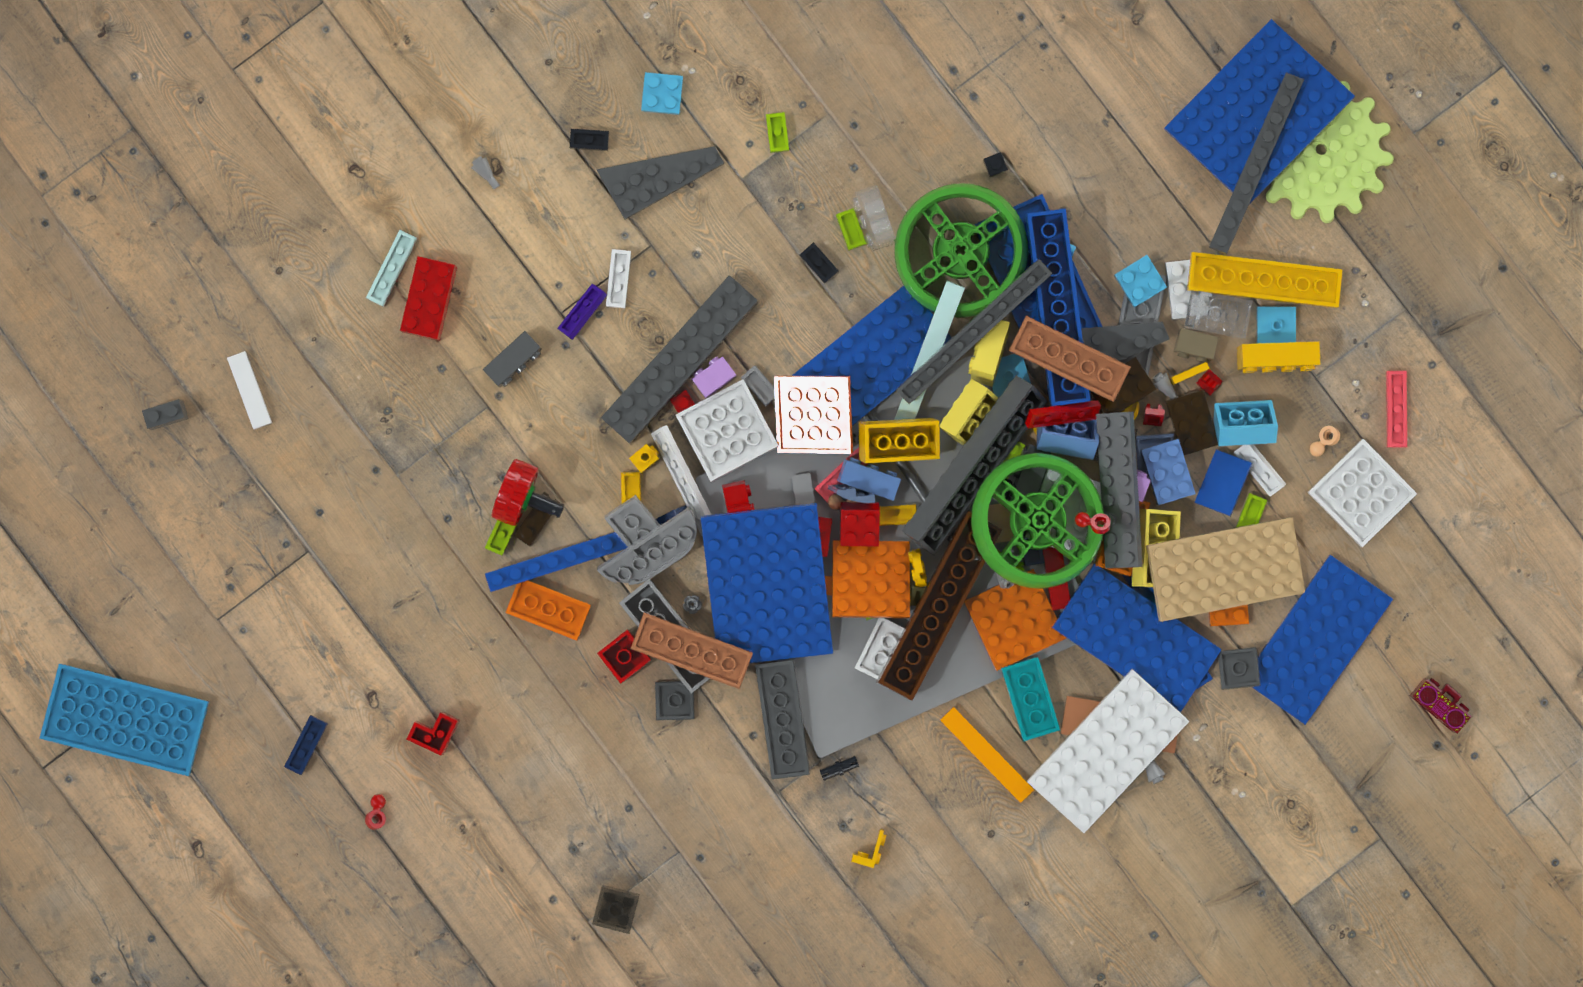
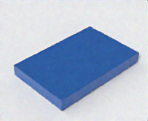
[1194,449,1252,517]

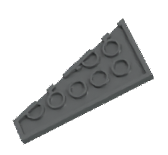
[596,146,724,220]
[1081,322,1170,361]

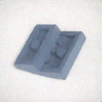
[828,484,875,503]

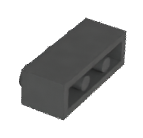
[483,331,542,388]
[1008,444,1051,507]

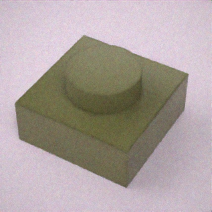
[910,585,926,606]

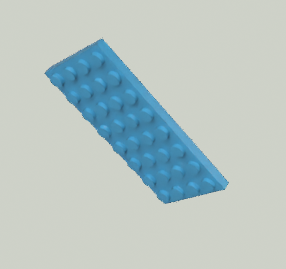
[39,664,209,776]

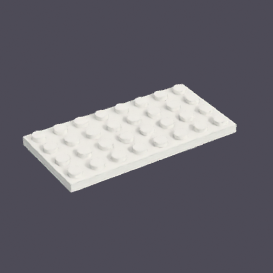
[1027,669,1189,833]

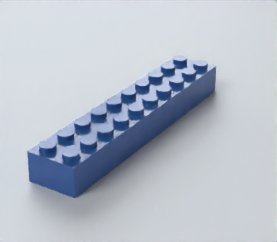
[1025,208,1091,406]

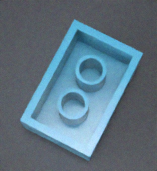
[1213,400,1278,446]

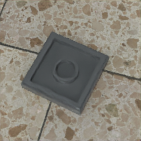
[1218,647,1261,690]
[655,681,695,720]

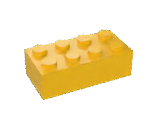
[1237,341,1320,374]
[859,418,940,463]

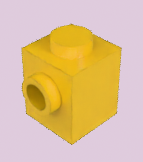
[629,444,660,474]

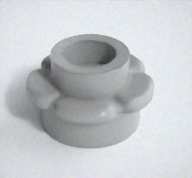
[683,595,702,614]

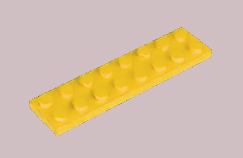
[1187,252,1343,308]

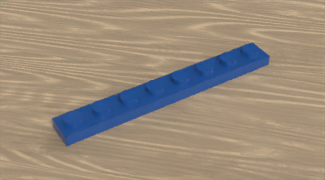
[485,532,628,592]

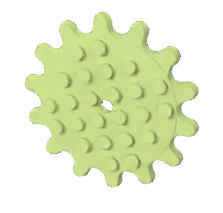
[1265,81,1394,223]

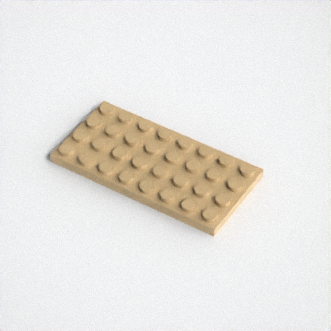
[1146,517,1305,622]

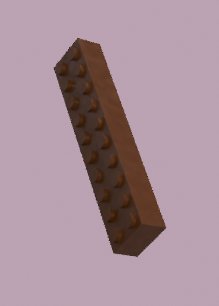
[876,511,1002,701]

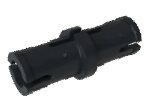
[820,756,859,781]

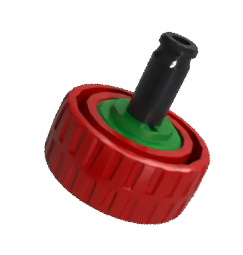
[491,459,565,526]

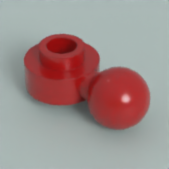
[1075,512,1110,534]
[365,794,386,830]

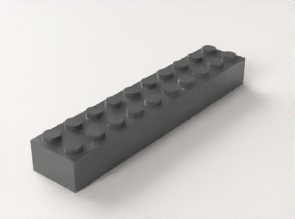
[601,275,758,445]
[903,375,1047,556]

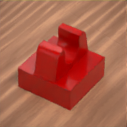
[1196,369,1223,396]
[1143,403,1165,426]

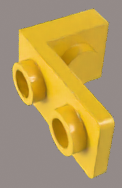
[851,829,887,868]

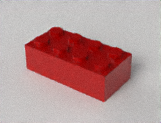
[400,256,457,341]

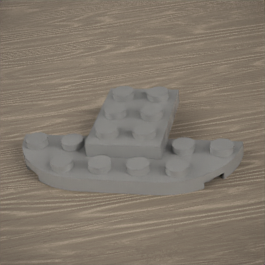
[597,495,697,585]

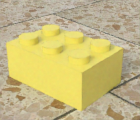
[968,320,1010,387]
[939,379,998,445]

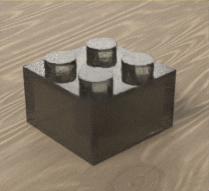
[592,885,640,934]

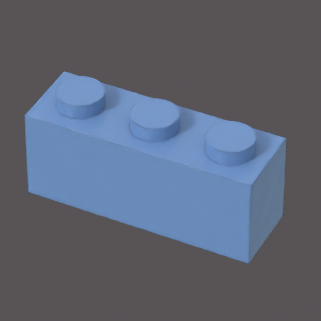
[837,457,901,501]

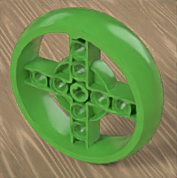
[894,183,1028,318]
[971,453,1104,589]

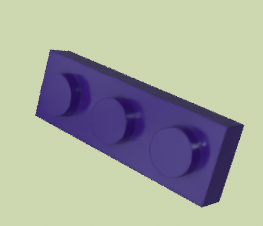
[557,283,607,340]

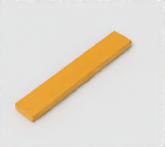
[940,707,1034,803]

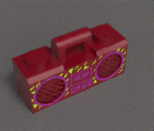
[1409,678,1472,734]

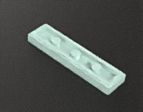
[366,230,417,307]

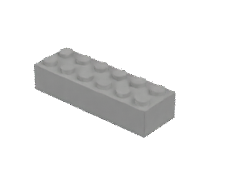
[619,579,710,693]

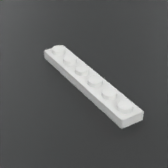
[651,425,711,536]

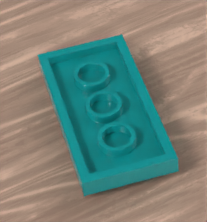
[1001,656,1060,741]

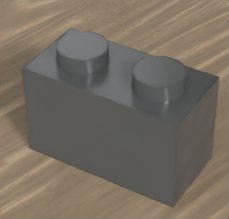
[142,399,189,430]

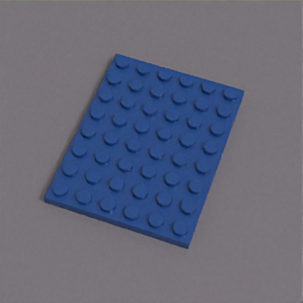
[1164,19,1355,205]
[700,503,833,663]

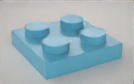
[641,72,683,115]
[1114,255,1167,308]

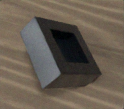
[983,152,1008,177]

